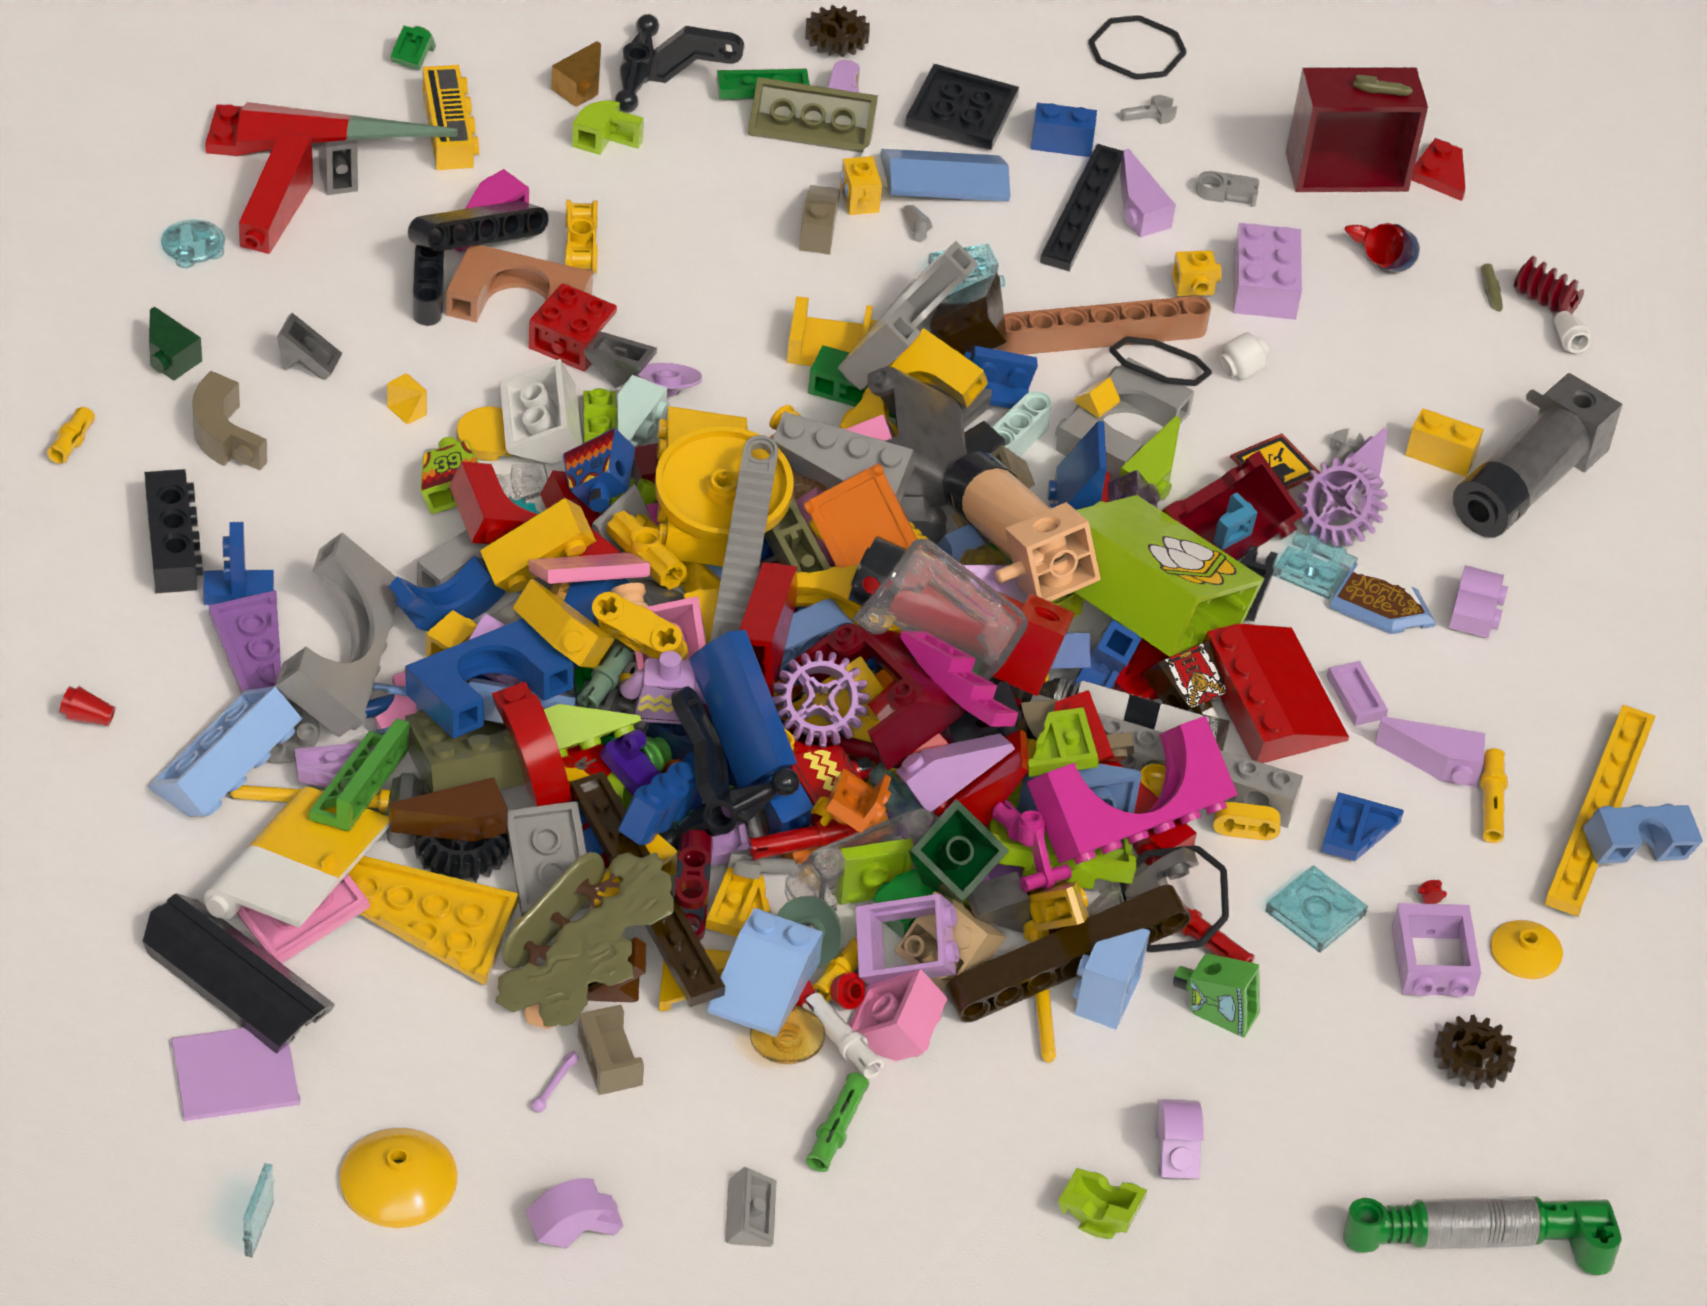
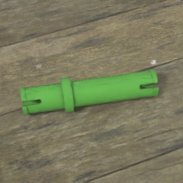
[806,1072,869,1172]

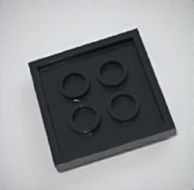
[905,63,1019,150]

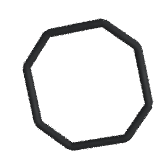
[1088,15,1187,80]
[1109,337,1212,386]
[1119,845,1229,952]

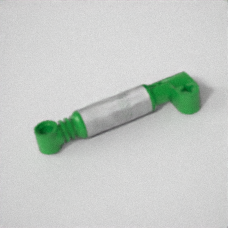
[1343,1196,1622,1275]

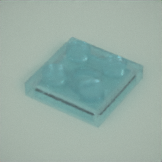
[1265,865,1368,953]

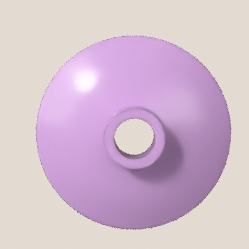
[636,363,702,396]

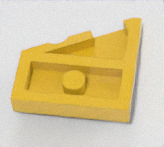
[706,867,771,937]

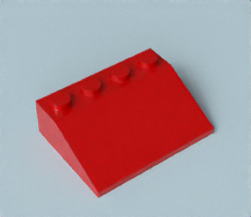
[1203,623,1349,763]

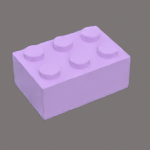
[1233,223,1302,320]

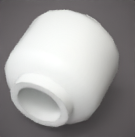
[1219,332,1269,380]

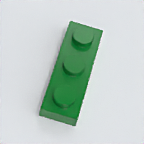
[716,69,810,100]

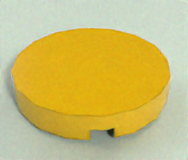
[457,406,512,461]

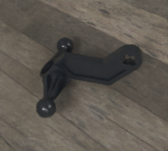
[615,14,745,113]
[658,686,800,851]

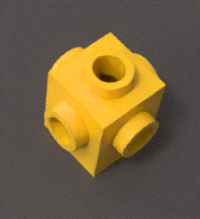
[1171,250,1222,296]

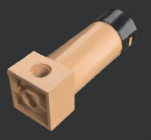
[944,451,1101,602]

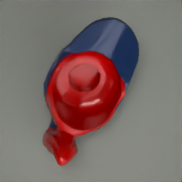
[1344,223,1420,272]

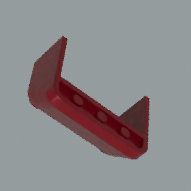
[795,624,965,771]

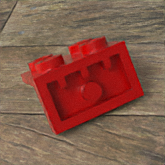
[529,283,617,372]

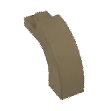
[192,371,267,471]

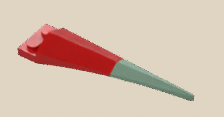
[205,102,458,156]

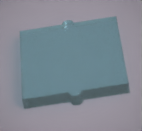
[243,1163,274,1258]

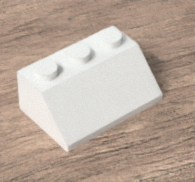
[500,359,582,464]

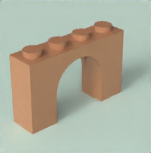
[446,245,593,323]

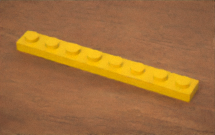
[1544,704,1656,917]

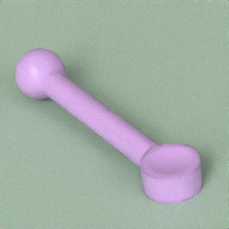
[531,1051,579,1112]

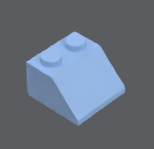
[1072,928,1150,1030]

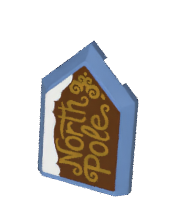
[1330,563,1436,634]

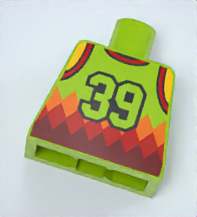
[420,437,479,514]

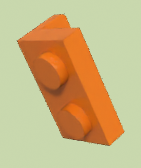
[825,769,892,833]

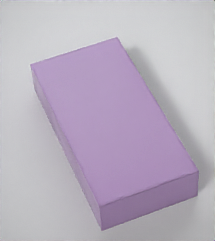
[1327,661,1388,726]

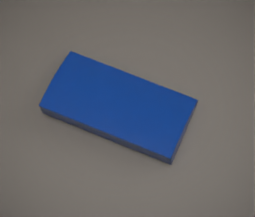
[689,630,797,787]

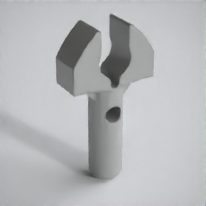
[1120,95,1177,124]
[1328,428,1365,467]
[728,850,796,879]

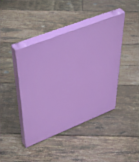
[171,1028,300,1121]

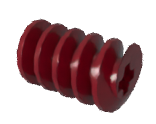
[1514,256,1584,315]

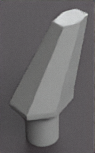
[904,205,933,241]

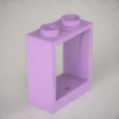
[855,894,959,984]
[1392,903,1481,997]

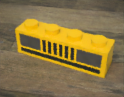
[422,65,479,170]

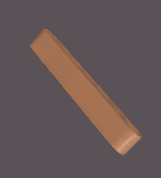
[996,296,1211,355]

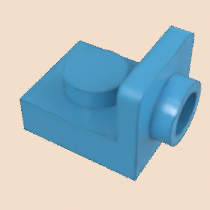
[1213,493,1258,550]

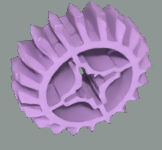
[1298,457,1388,547]
[773,651,869,748]

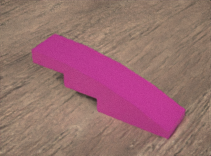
[900,631,1018,727]

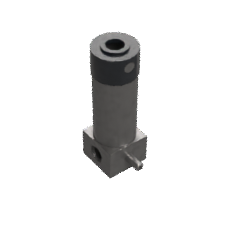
[1453,372,1623,538]

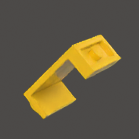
[787,296,877,366]

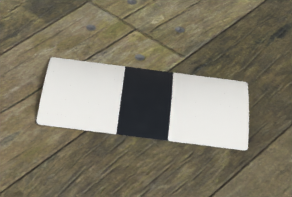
[1078,681,1209,732]

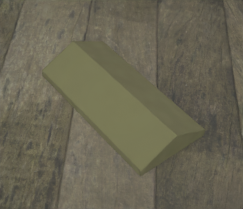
[748,77,878,153]

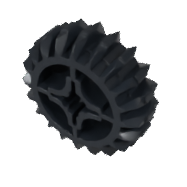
[413,833,510,882]

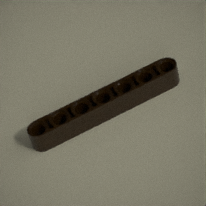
[945,885,1191,1023]

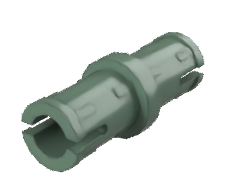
[577,645,633,709]

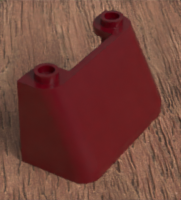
[1162,450,1305,561]

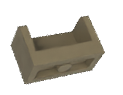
[578,1005,644,1095]

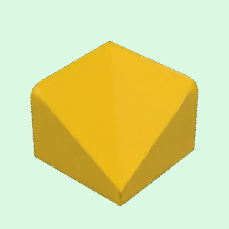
[387,373,427,424]

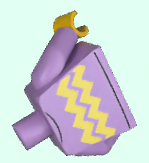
[617,651,706,724]

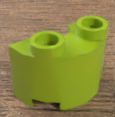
[1058,1168,1148,1239]

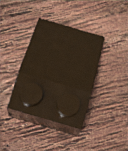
[930,273,1007,356]

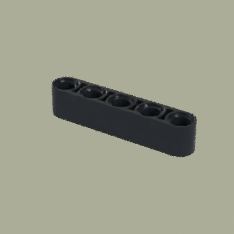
[408,201,549,251]

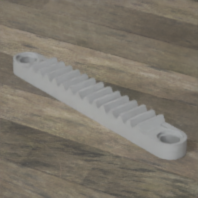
[710,435,778,642]

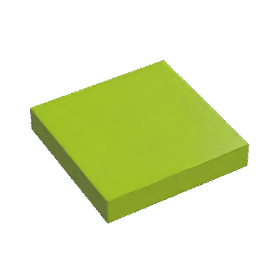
[835,838,914,905]

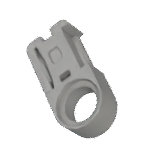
[1196,171,1259,207]

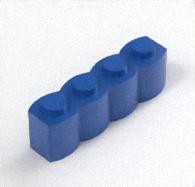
[618,751,703,845]

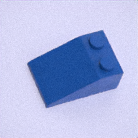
[1047,421,1107,510]

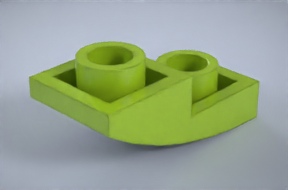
[583,388,617,443]

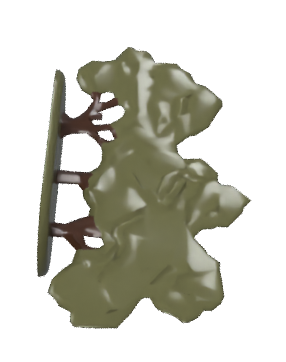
[495,852,674,1027]

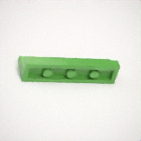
[309,718,410,831]

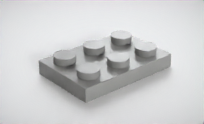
[507,801,590,917]

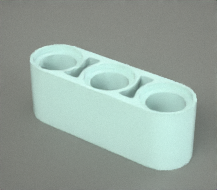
[992,391,1052,457]

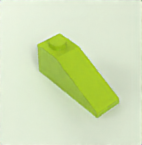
[1117,416,1181,506]

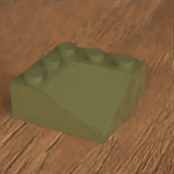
[405,710,525,793]

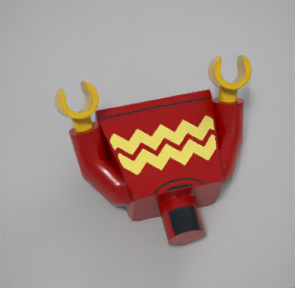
[784,729,874,826]

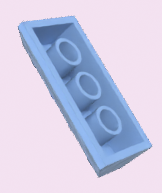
[147,686,302,817]

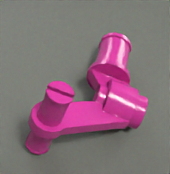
[992,800,1072,892]

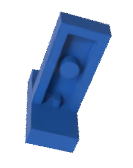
[203,522,274,605]

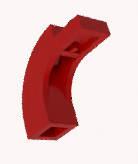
[492,681,572,807]

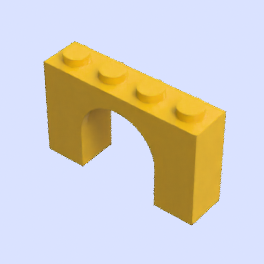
[839,328,988,436]

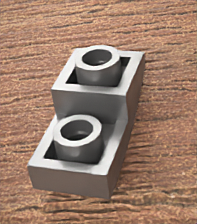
[1124,847,1199,900]

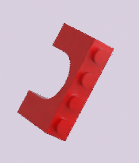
[449,461,600,544]

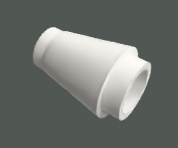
[1554,311,1591,353]

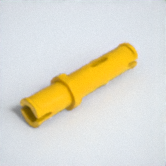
[1480,748,1508,843]

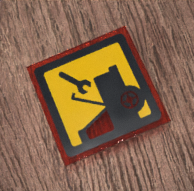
[1230,433,1320,490]

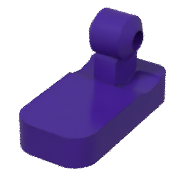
[600,729,661,796]

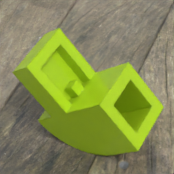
[572,101,644,155]

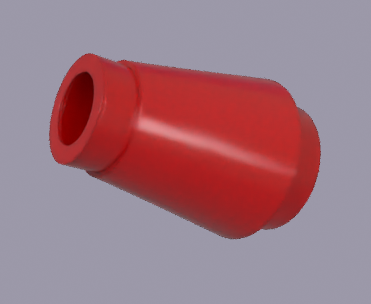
[59,686,116,727]

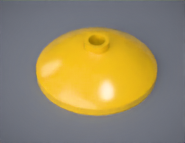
[340,1128,457,1228]

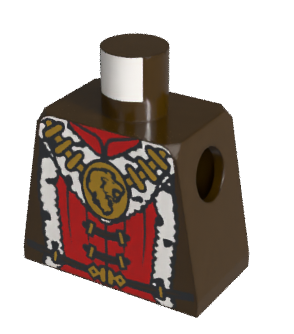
[1143,641,1227,726]

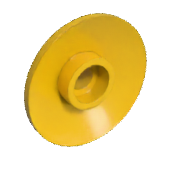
[1490,920,1563,979]

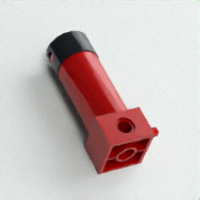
[848,536,1075,696]

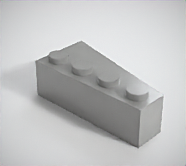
[773,412,914,504]

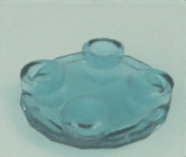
[161,219,225,268]
[869,762,926,825]

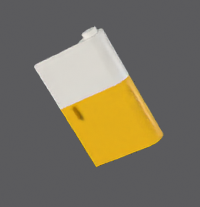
[203,787,389,928]

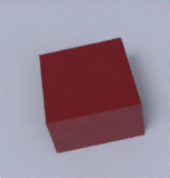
[1285,67,1428,192]

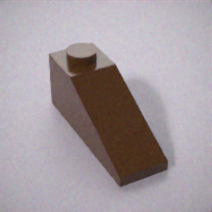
[389,777,508,841]

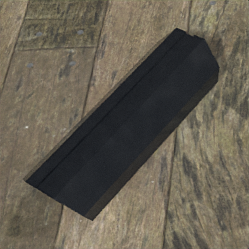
[142,893,335,1054]

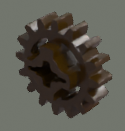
[805,5,870,57]
[1434,1015,1517,1090]

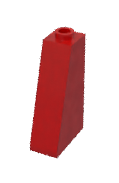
[239,128,313,254]
[739,562,798,699]

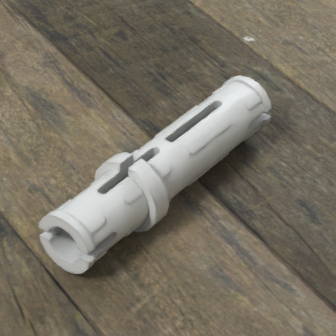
[802,993,884,1079]

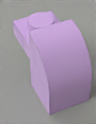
[1156,1099,1203,1179]
[526,1178,624,1248]

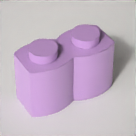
[1449,565,1508,638]

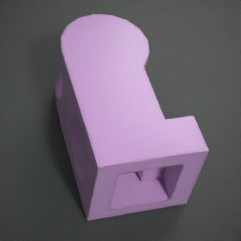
[828,60,860,92]

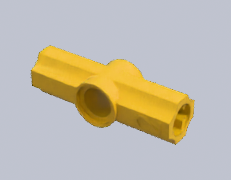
[606,510,687,590]

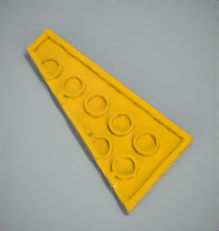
[348,856,519,986]

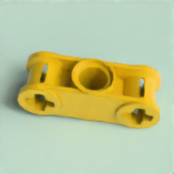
[565,199,598,274]
[592,592,688,660]

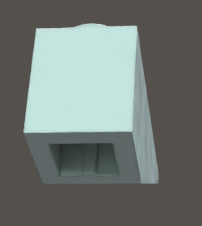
[617,375,670,447]

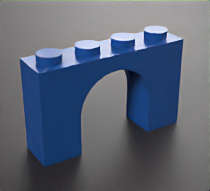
[405,618,574,739]

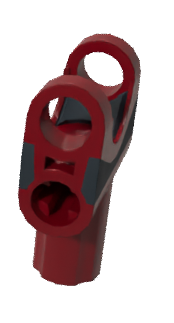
[675,830,713,941]

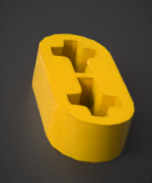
[1213,802,1281,840]

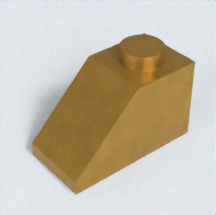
[551,41,601,107]

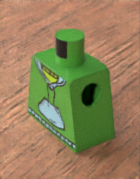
[1173,954,1260,1038]

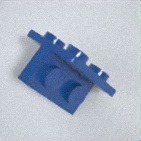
[964,346,1038,409]

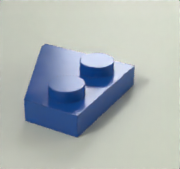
[1321,792,1404,861]

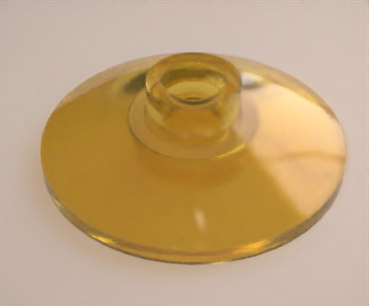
[750,1006,825,1064]

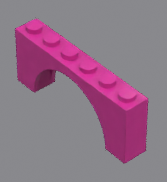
[1027,716,1238,865]

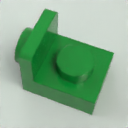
[390,25,436,70]

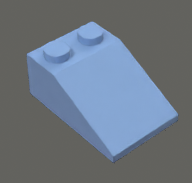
[707,908,823,1037]

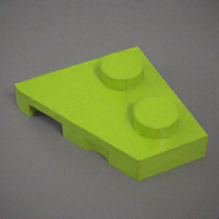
[1028,707,1098,777]

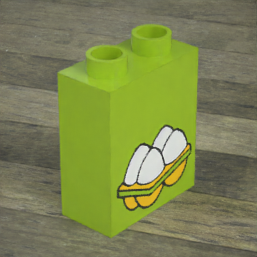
[1074,495,1264,657]

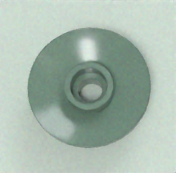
[777,896,843,969]

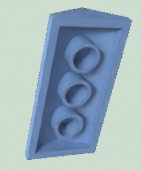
[880,149,1010,202]

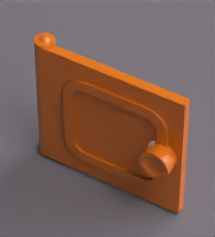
[803,463,922,567]

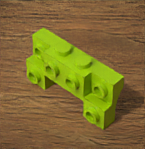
[986,818,1136,889]

